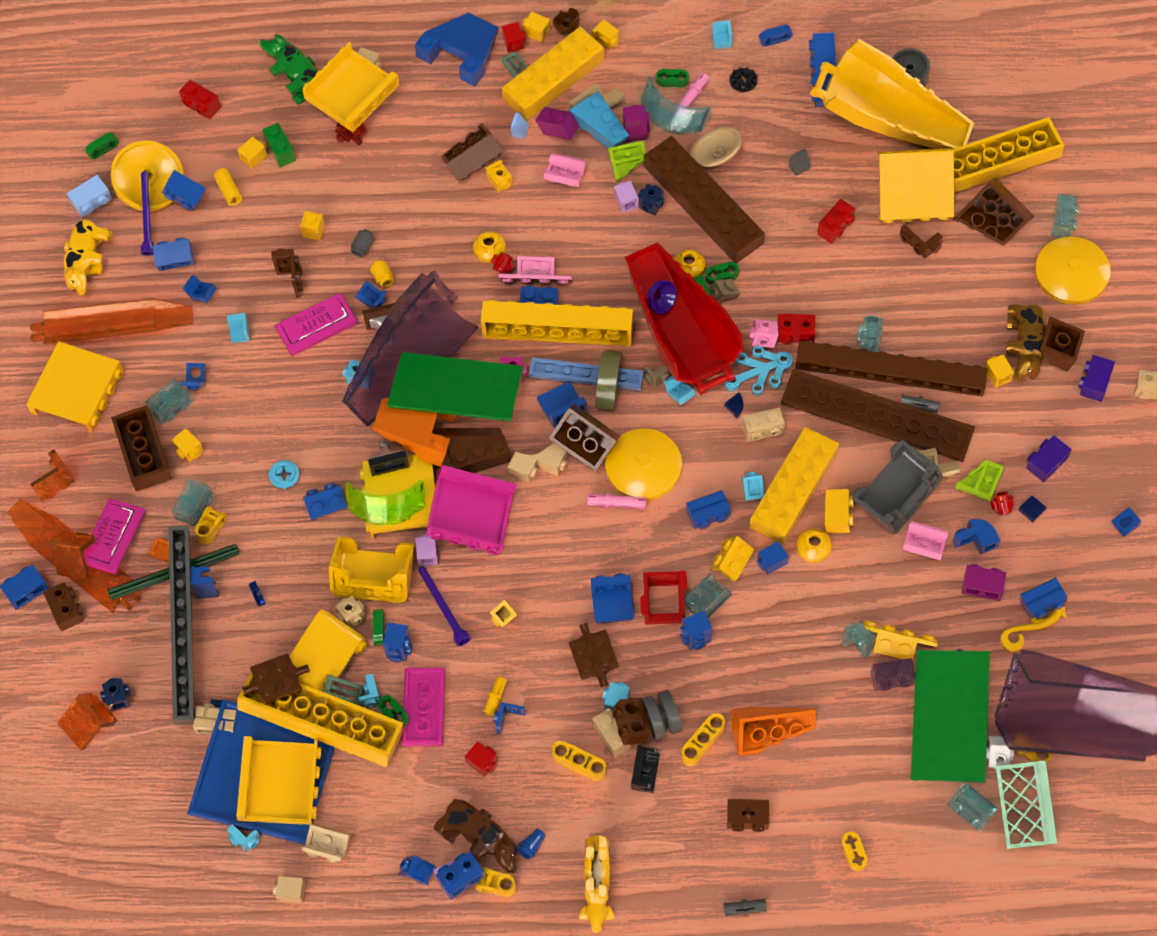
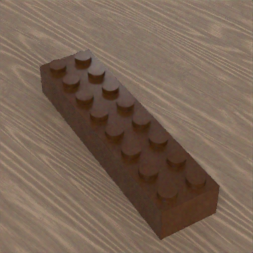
[643,136,765,263]

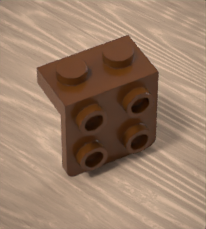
[271,249,303,298]

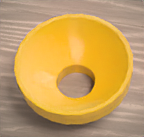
[473,231,506,263]
[674,249,706,278]
[796,528,832,563]

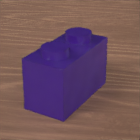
[1078,355,1115,402]
[1026,435,1072,482]

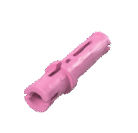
[672,72,710,120]
[587,493,646,510]

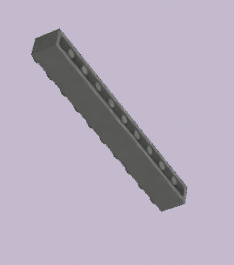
[168,526,195,725]

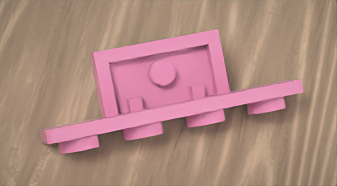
[498,256,573,284]

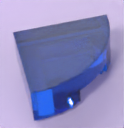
[724,392,743,419]
[249,581,266,607]

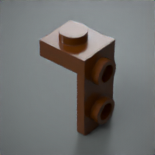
[900,224,943,259]

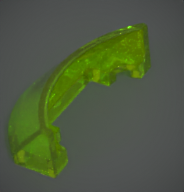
[345,480,425,525]

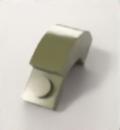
[595,350,622,410]

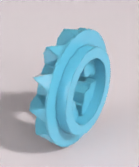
[269,460,300,490]

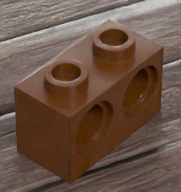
[612,698,653,745]

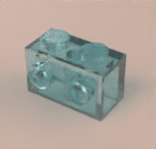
[1051,194,1079,238]
[856,316,883,352]
[145,379,192,425]
[172,479,213,526]
[947,783,999,831]

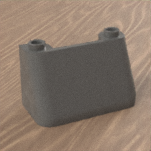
[852,440,942,535]

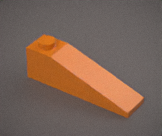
[731,707,816,756]

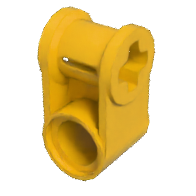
[195,506,227,545]
[475,868,517,898]

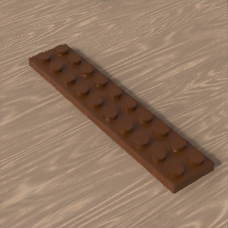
[781,369,975,462]

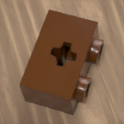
[727,799,769,832]

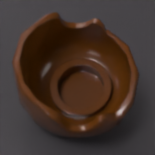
[553,8,580,33]

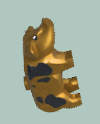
[1006,304,1046,382]

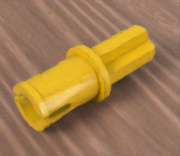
[482,676,507,717]

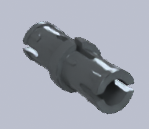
[900,394,940,413]
[723,898,767,917]

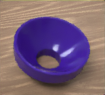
[647,280,677,314]

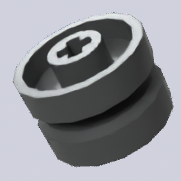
[892,48,930,87]
[641,689,683,740]

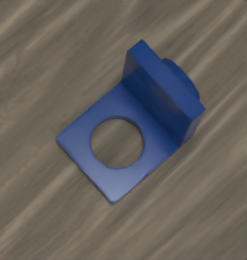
[181,363,205,390]
[494,702,526,734]

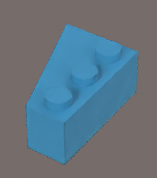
[568,92,629,149]

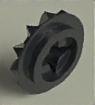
[729,67,758,92]

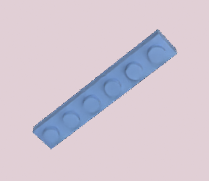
[529,357,643,391]

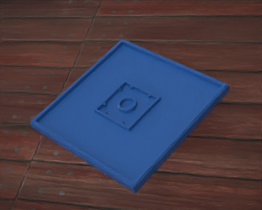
[187,699,335,845]

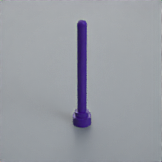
[140,171,154,256]
[418,566,471,646]

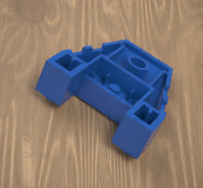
[415,13,498,87]

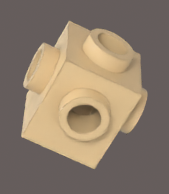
[336,596,365,628]

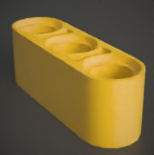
[681,713,725,766]
[552,741,607,781]

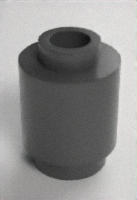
[350,229,375,258]

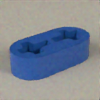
[759,25,793,46]

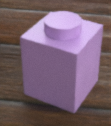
[614,181,639,213]
[415,535,438,567]

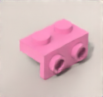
[544,153,585,187]
[903,521,948,560]

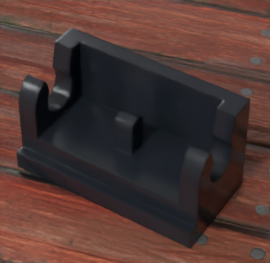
[631,745,660,793]

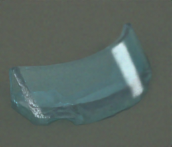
[640,77,711,135]

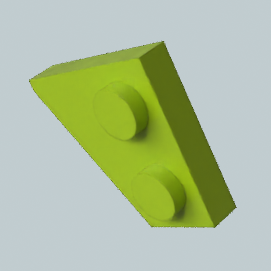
[955,460,1004,502]

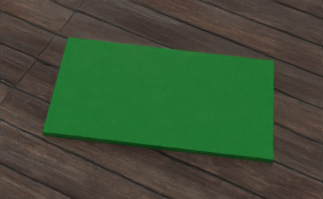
[387,352,524,421]
[911,650,990,783]

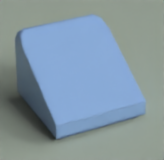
[510,112,529,139]

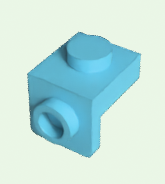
[664,376,696,405]
[227,824,261,851]

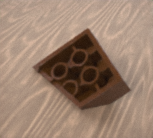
[441,122,503,182]
[953,178,1034,246]
[440,428,511,473]

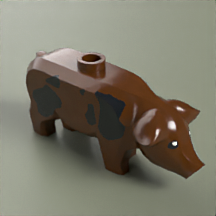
[434,799,517,873]

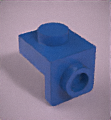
[183,275,217,303]
[355,281,387,309]
[399,855,435,885]

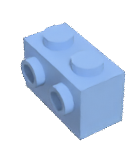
[66,175,112,217]

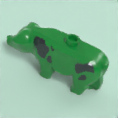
[260,34,318,105]

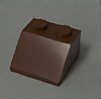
[1040,316,1085,372]

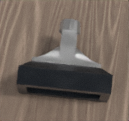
[368,440,409,477]

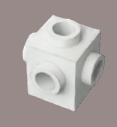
[986,736,1014,769]

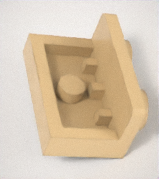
[1134,370,1157,400]
[302,823,351,863]

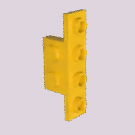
[858,620,938,662]

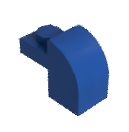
[952,519,1000,555]

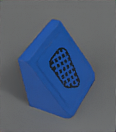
[1112,507,1141,537]

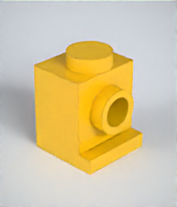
[592,19,620,50]
[485,159,513,192]

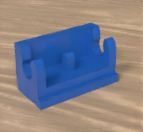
[190,566,219,599]

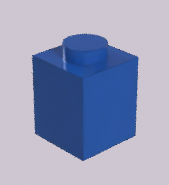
[757,541,789,575]

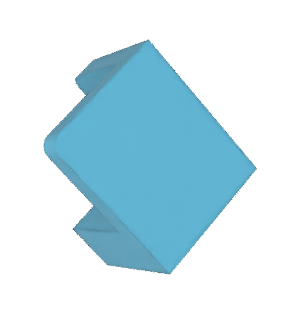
[712,20,732,49]
[227,313,250,343]

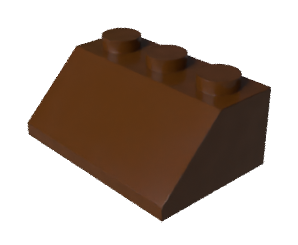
[549,403,620,471]

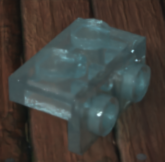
[684,574,732,618]
[841,622,874,659]

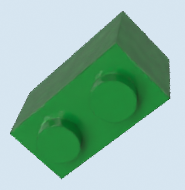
[262,123,296,168]

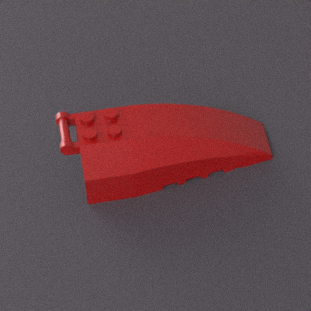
[625,242,743,395]

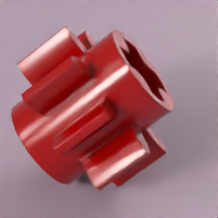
[491,252,515,274]
[990,491,1016,515]

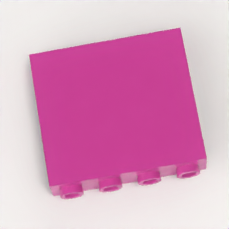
[425,465,517,555]

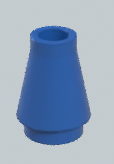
[517,828,546,860]

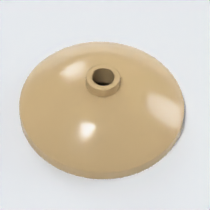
[690,127,742,167]

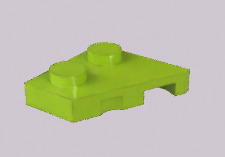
[608,141,646,182]

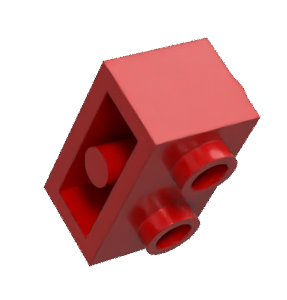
[179,79,221,120]
[817,198,855,244]
[777,313,815,344]

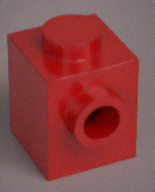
[501,22,527,53]
[465,741,497,777]

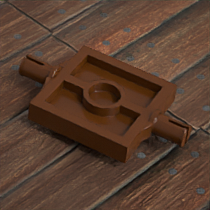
[568,623,619,687]
[242,653,310,705]

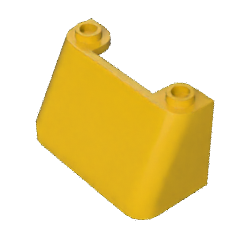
[329,536,415,603]
[289,609,367,694]

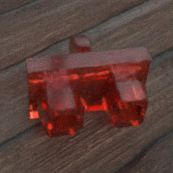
[335,122,367,146]

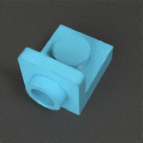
[741,472,764,500]
[358,674,380,708]

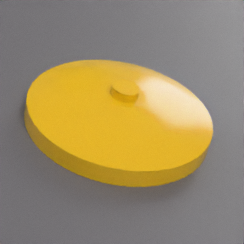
[110,141,184,211]
[1035,237,1111,305]
[605,428,682,501]

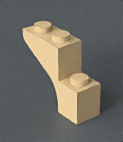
[507,443,571,483]

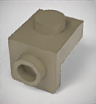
[708,279,740,303]
[643,364,672,388]

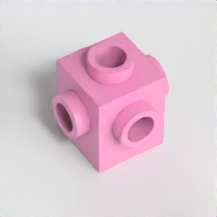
[749,319,778,348]

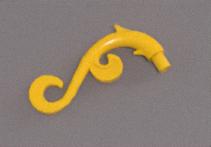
[1000,580,1067,652]

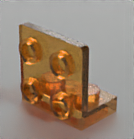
[31,449,75,501]
[49,530,96,580]
[58,693,118,750]

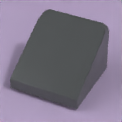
[789,149,811,176]

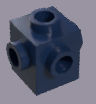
[638,183,665,215]
[100,678,131,712]

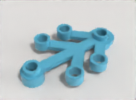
[725,345,793,396]

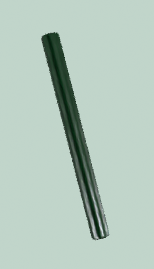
[108,544,239,600]

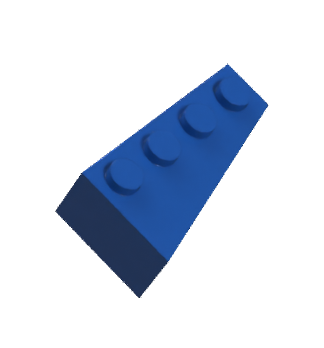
[809,33,836,107]

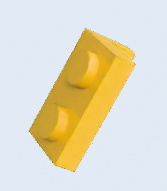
[710,536,754,582]

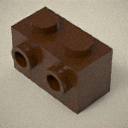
[43,582,84,631]

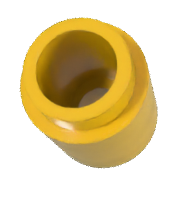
[370,260,394,288]

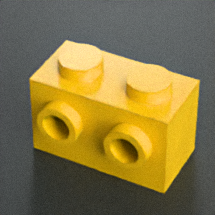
[825,489,854,533]

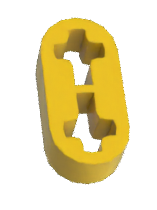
[841,831,868,872]

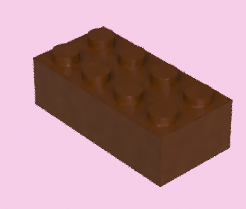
[111,405,172,491]

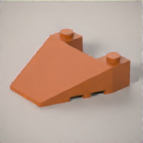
[372,398,457,467]

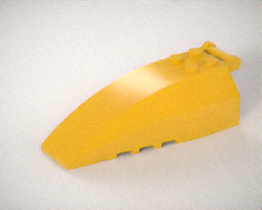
[810,39,974,149]

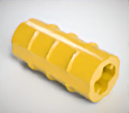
[213,168,243,206]

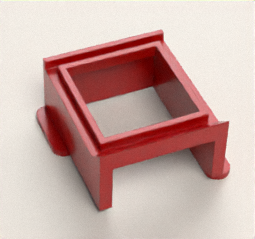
[640,570,687,625]

